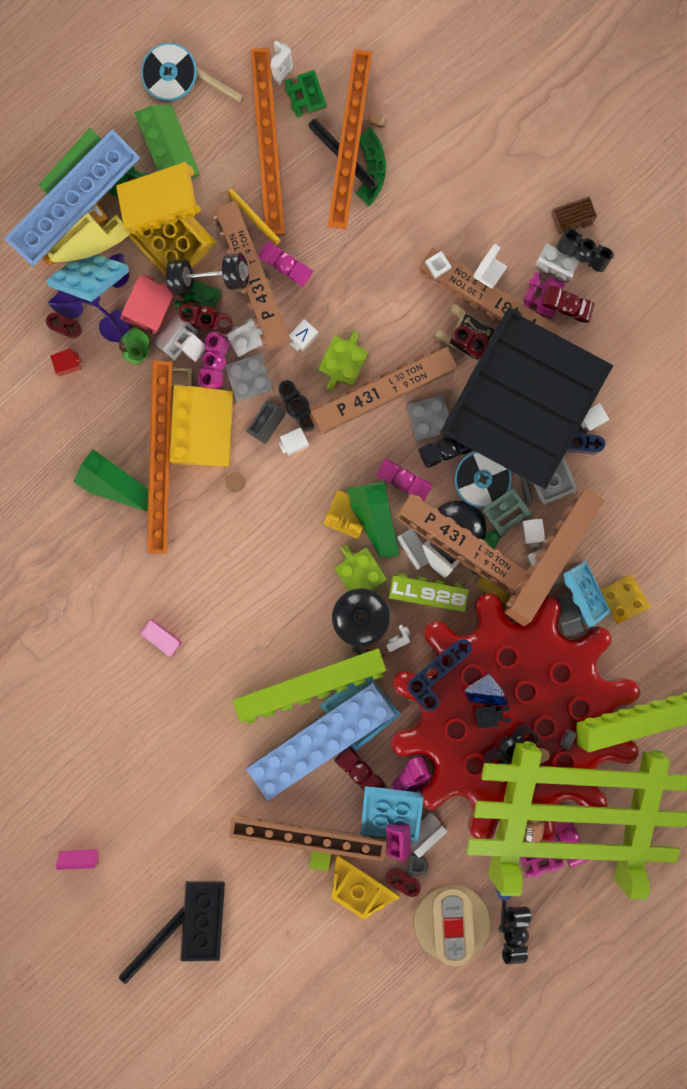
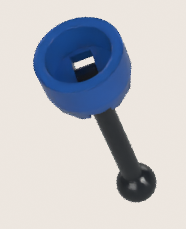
[497,889,511,933]

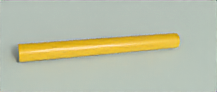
[227,189,281,245]

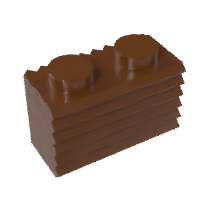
[551,196,597,234]

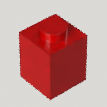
[50,348,82,377]

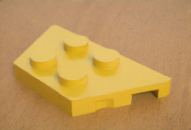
[331,855,400,920]

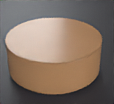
[367,114,387,128]
[226,473,245,492]

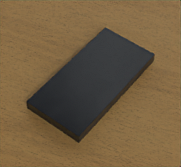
[180,881,225,961]

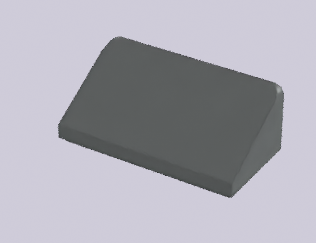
[246,400,286,444]

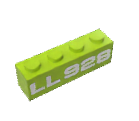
[388,573,469,612]

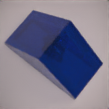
[465,674,508,706]

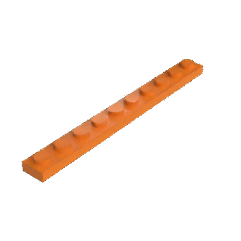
[250,47,285,237]
[328,49,372,230]
[146,360,172,554]

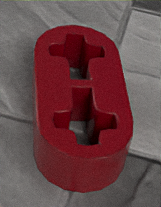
[46,313,82,339]
[386,868,421,897]

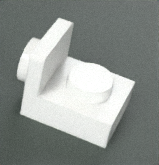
[386,625,412,652]

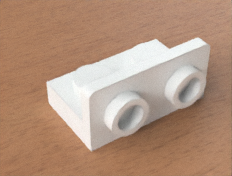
[270,40,293,85]
[535,243,579,282]
[226,317,263,358]

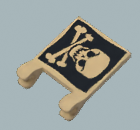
[434,304,496,363]

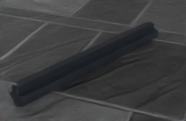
[308,119,377,190]
[119,906,184,984]

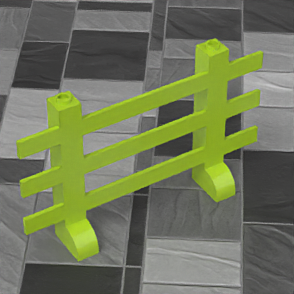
[466,742,687,900]

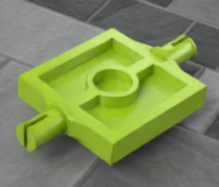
[318,330,368,392]
[334,544,387,594]

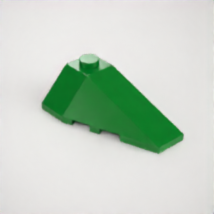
[74,449,148,511]
[347,480,400,559]

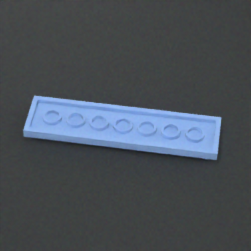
[4,129,140,267]
[246,682,395,801]

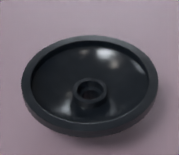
[438,501,486,540]
[332,588,390,647]

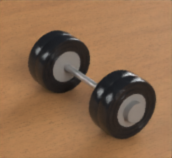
[166,253,249,295]

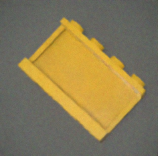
[116,162,201,235]

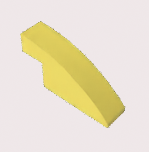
[47,213,131,262]

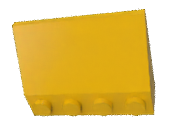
[128,217,217,277]
[170,385,233,467]

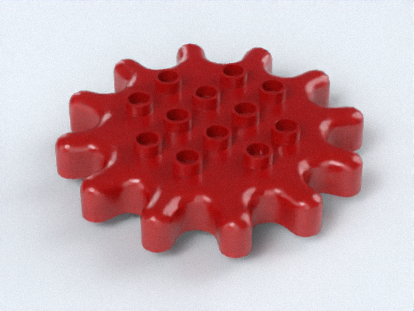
[390,593,640,842]

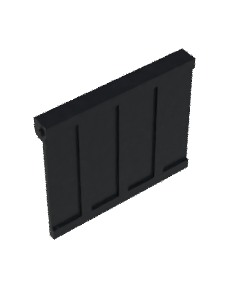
[440,307,614,490]

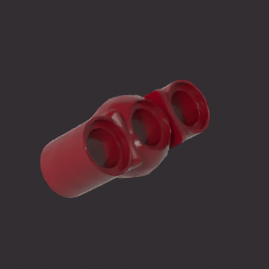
[542,285,595,323]
[179,301,233,334]
[451,326,489,358]
[334,747,387,792]

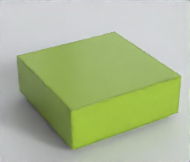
[309,851,331,872]

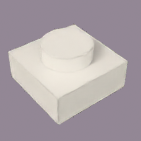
[425,251,452,279]

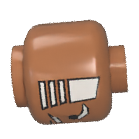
[523,820,545,843]

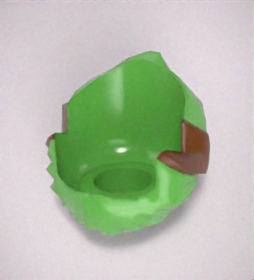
[119,326,151,365]

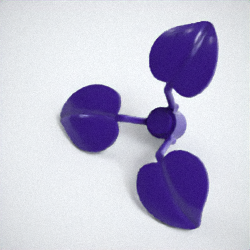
[48,253,130,343]

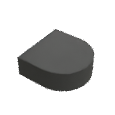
[560,728,577,751]
[407,854,428,876]

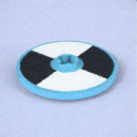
[141,43,197,101]
[454,452,511,508]

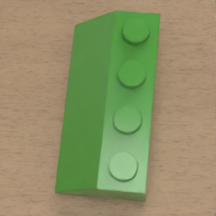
[134,105,200,179]
[39,128,101,195]

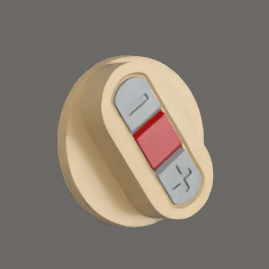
[413,884,490,967]

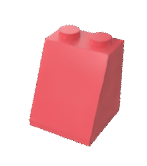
[120,274,173,336]

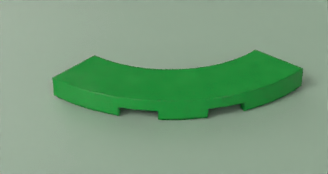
[356,127,386,207]

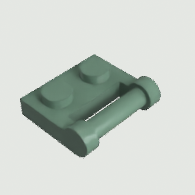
[481,488,532,538]

